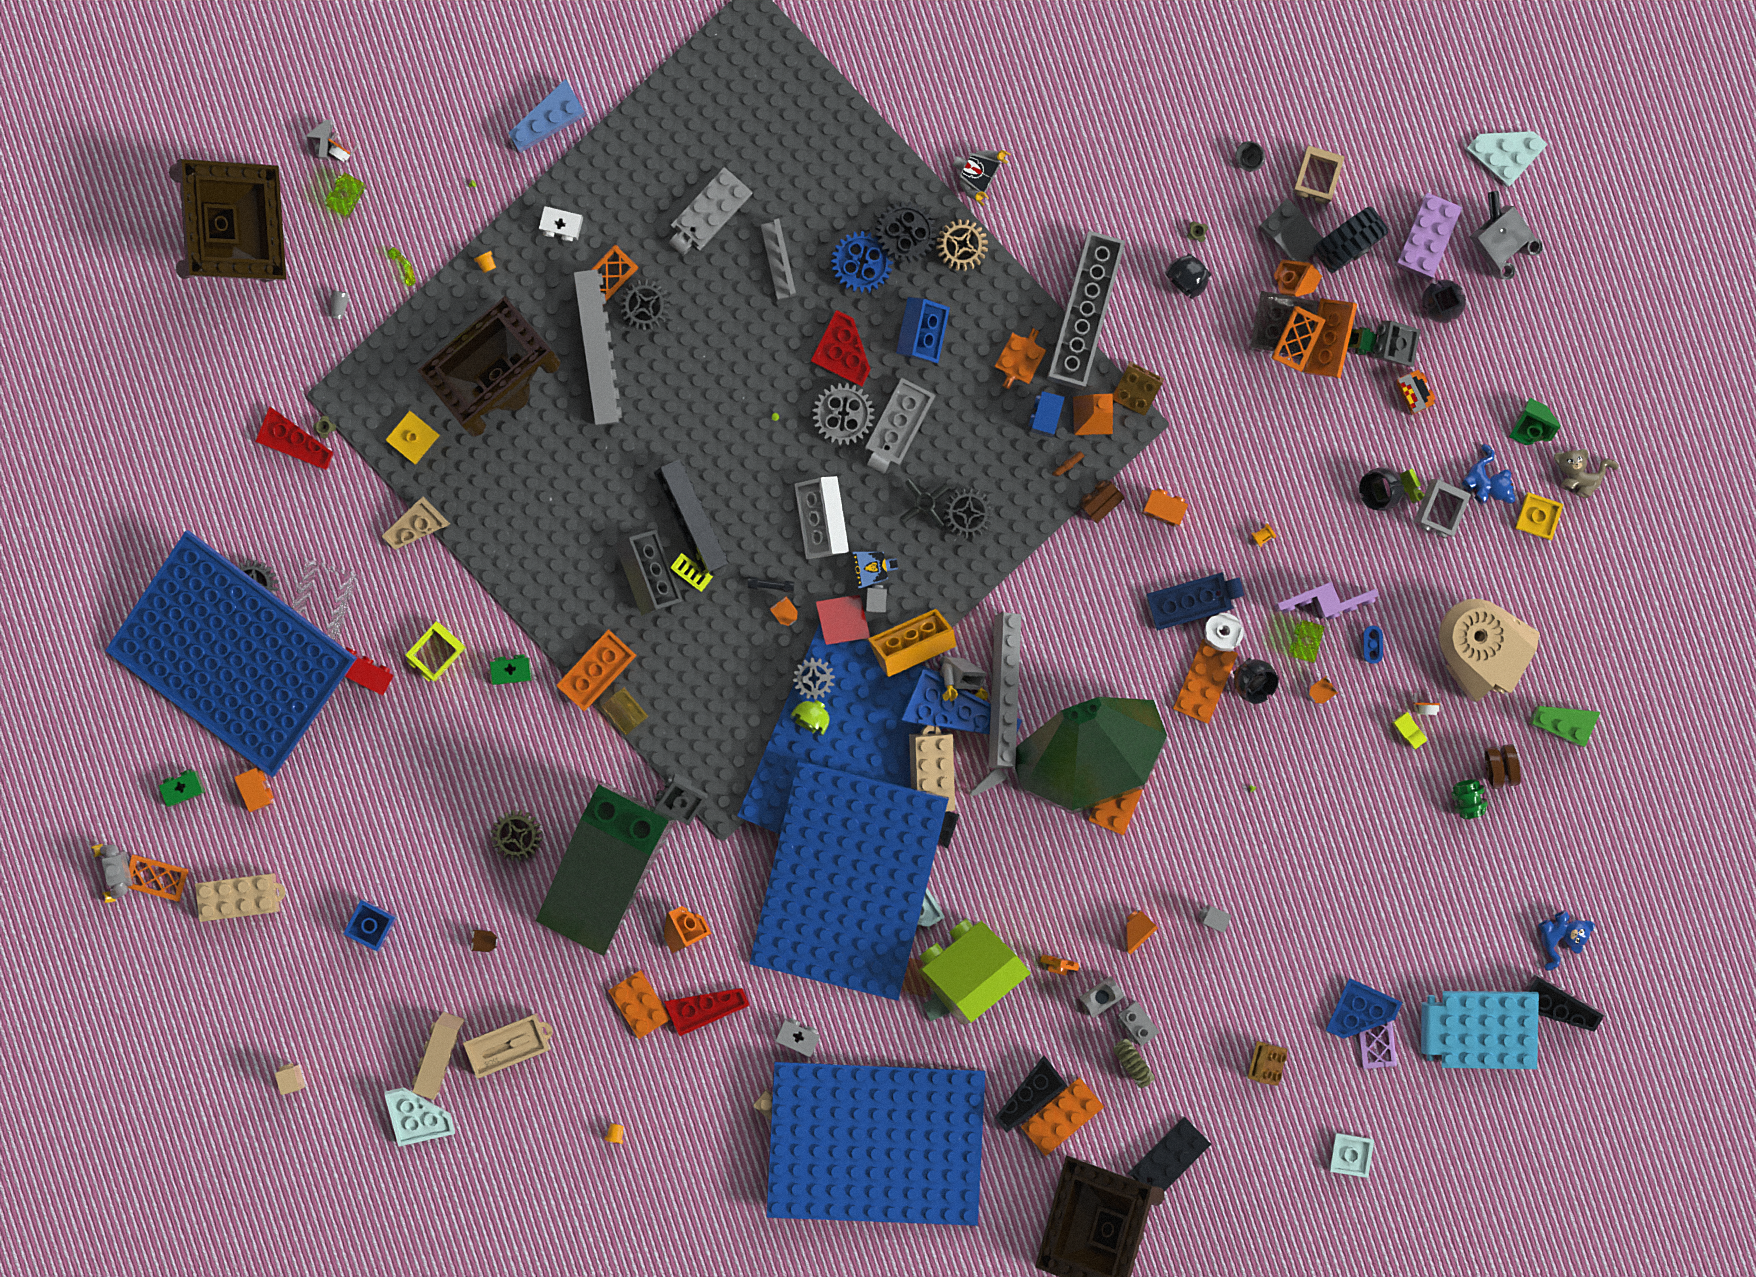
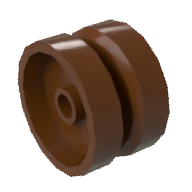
[1484,744,1521,789]

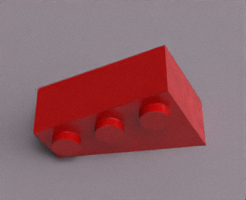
[345,647,394,696]

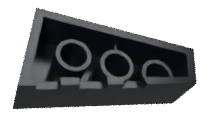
[1524,973,1605,1032]
[995,1055,1068,1133]

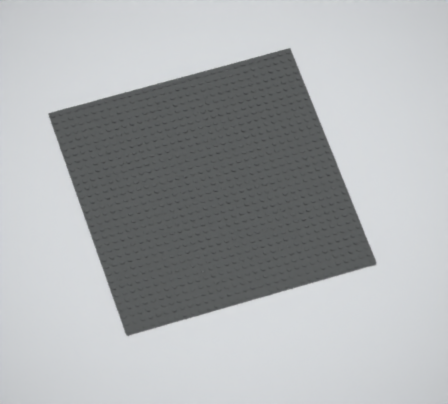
[307,0,1169,841]

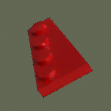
[255,406,334,470]
[664,988,750,1037]

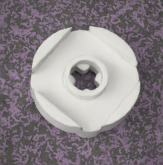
[1204,613,1243,652]

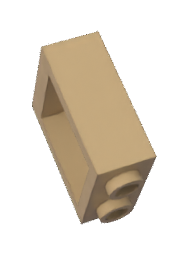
[1293,145,1345,204]

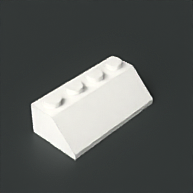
[795,476,849,559]

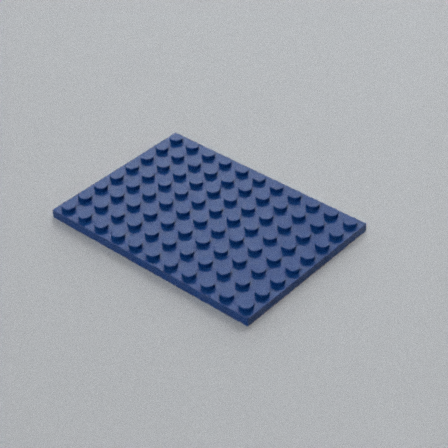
[105,530,357,778]
[737,622,944,834]
[749,760,949,1001]
[766,1062,986,1226]

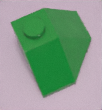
[1509,398,1561,445]

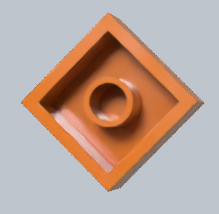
[1141,488,1188,528]

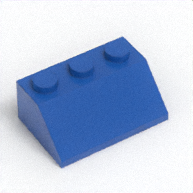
[896,297,950,363]

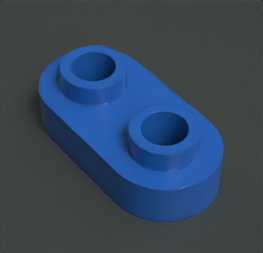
[1363,625,1383,664]

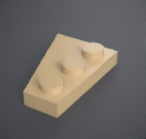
[382,497,450,550]

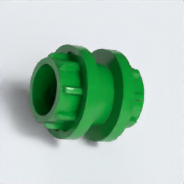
[1451,779,1488,819]

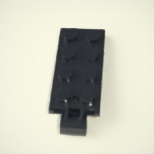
[1127,1116,1211,1192]

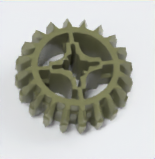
[491,810,543,861]
[1113,1038,1155,1088]

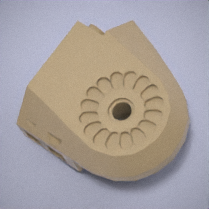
[1438,599,1540,702]

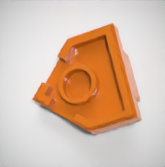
[1040,954,1080,976]

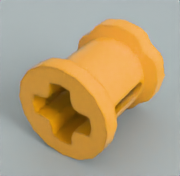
[1251,523,1276,547]

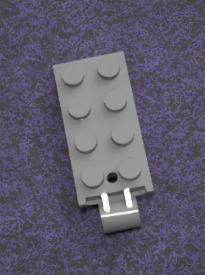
[669,167,753,256]
[865,378,936,474]

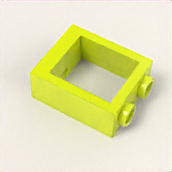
[405,621,467,681]

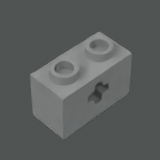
[1198,905,1232,933]
[776,1018,820,1057]

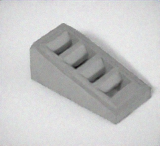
[970,768,1008,796]

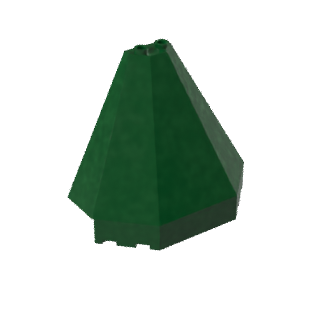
[1015,697,1167,815]

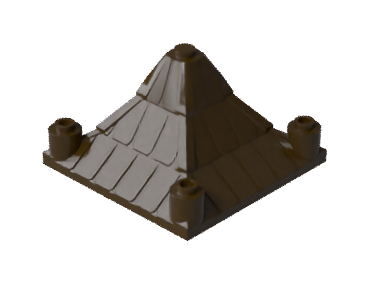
[169,159,287,283]
[417,296,560,437]
[1035,1155,1165,1277]

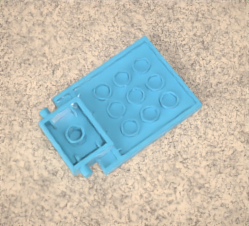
[1421,991,1539,1069]

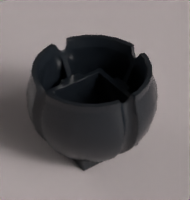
[1165,253,1212,300]
[1422,279,1466,323]
[1359,467,1405,511]
[1232,657,1279,704]

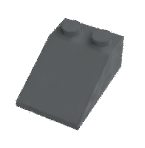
[1258,198,1323,262]

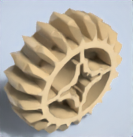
[936,219,988,271]

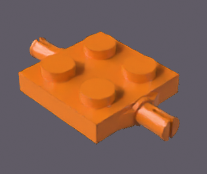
[995,328,1047,389]

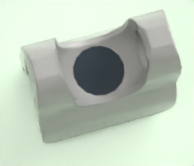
[1079,976,1125,1018]

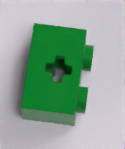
[490,654,532,685]
[159,769,206,807]

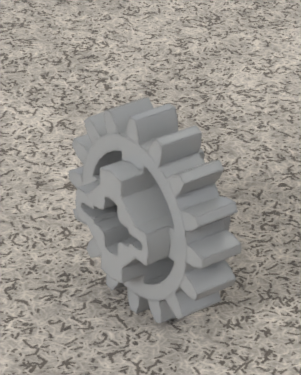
[793,658,835,699]

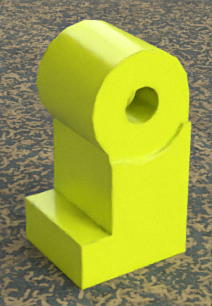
[1392,712,1427,750]

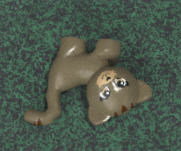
[1554,449,1619,499]

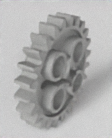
[813,383,875,445]

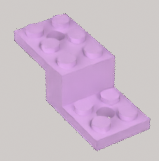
[1274,582,1379,621]

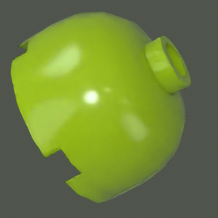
[790,700,830,736]

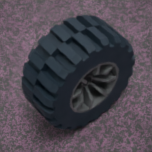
[1314,206,1389,273]

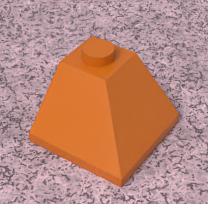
[1073,394,1113,435]
[1125,910,1158,955]

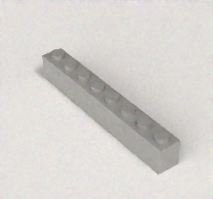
[574,269,622,426]
[988,612,1021,769]

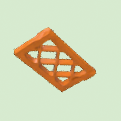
[575,244,639,305]
[1271,306,1325,372]
[127,854,189,902]

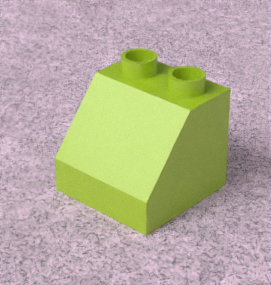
[918,918,1031,1025]

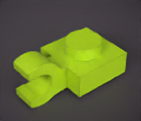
[1399,468,1424,504]

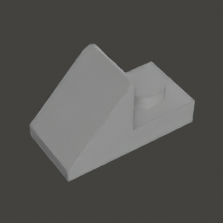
[306,119,333,161]

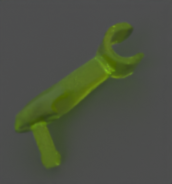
[387,247,416,286]

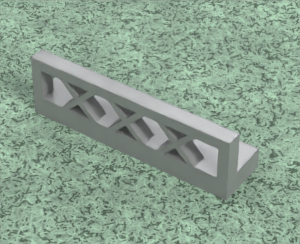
[761,218,796,300]

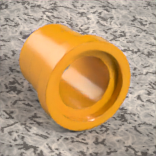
[474,251,496,273]
[604,1123,624,1144]

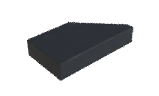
[940,811,959,848]

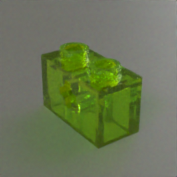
[325,172,367,219]
[1289,620,1325,664]

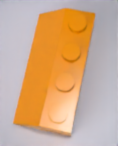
[868,609,957,677]

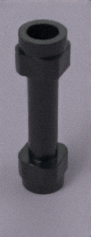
[748,577,795,593]

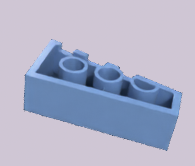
[509,79,586,153]

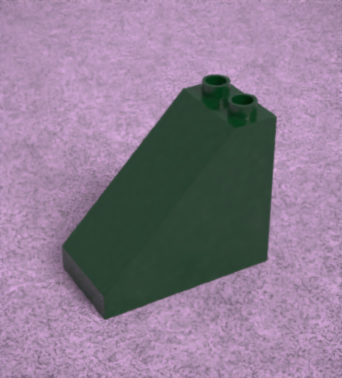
[536,784,676,956]

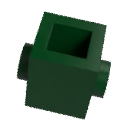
[1348,327,1378,356]

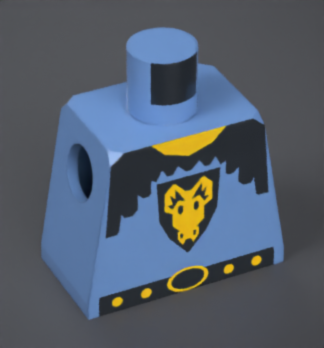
[853,552,898,589]

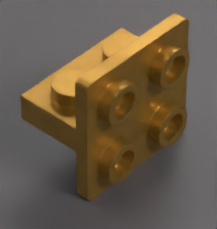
[1248,1041,1287,1086]

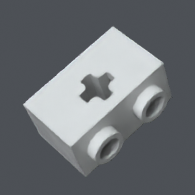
[539,206,583,242]

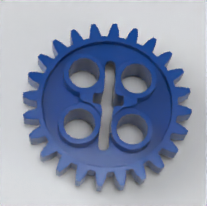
[831,231,893,294]

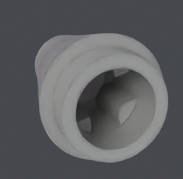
[330,290,349,319]

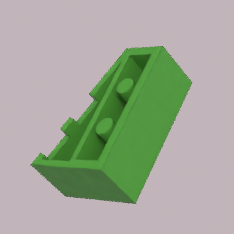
[1528,706,1600,747]

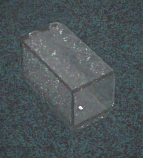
[291,559,360,642]

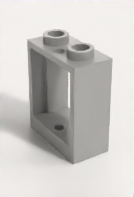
[1414,479,1471,539]

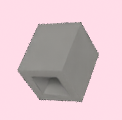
[866,585,887,613]

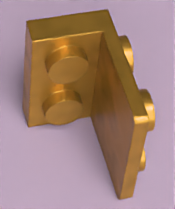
[1113,361,1164,416]

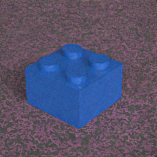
[1028,391,1065,438]
[343,899,398,952]

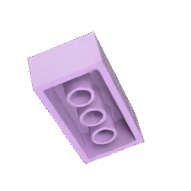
[1395,192,1462,280]

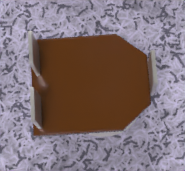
[471,930,498,952]

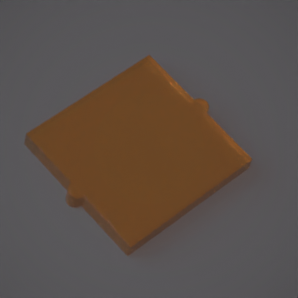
[901,957,930,998]

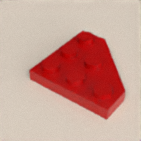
[811,310,871,387]

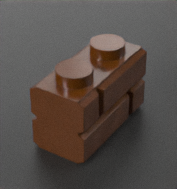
[1079,479,1125,524]

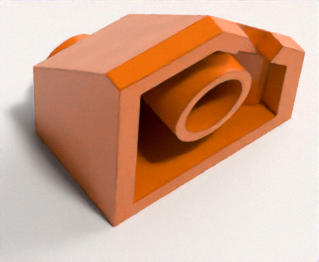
[1274,259,1322,297]
[664,906,712,954]

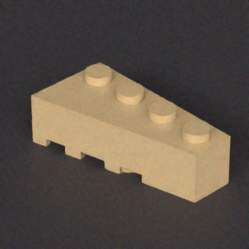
[412,1012,465,1100]

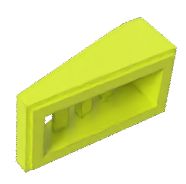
[671,553,713,592]

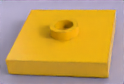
[386,411,440,465]
[1514,492,1564,541]

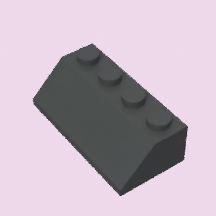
[615,530,683,616]

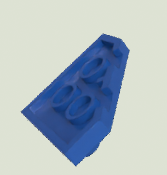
[1326,978,1403,1039]

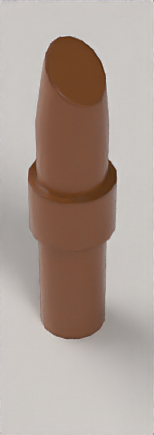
[1052,451,1085,477]

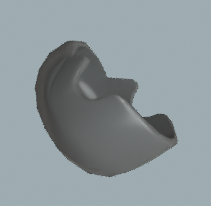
[1235,141,1266,172]

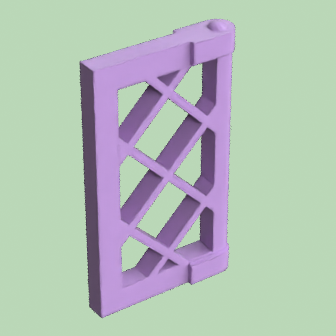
[1359,1021,1397,1069]

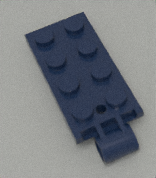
[1146,572,1245,631]

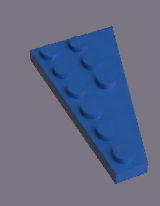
[900,669,1022,735]

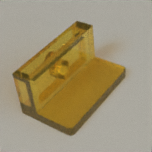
[602,687,649,735]

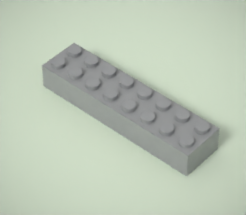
[1046,230,1126,390]

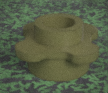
[1187,221,1208,242]
[313,416,336,439]

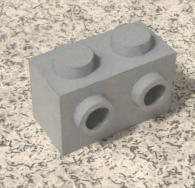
[1117,1000,1160,1046]

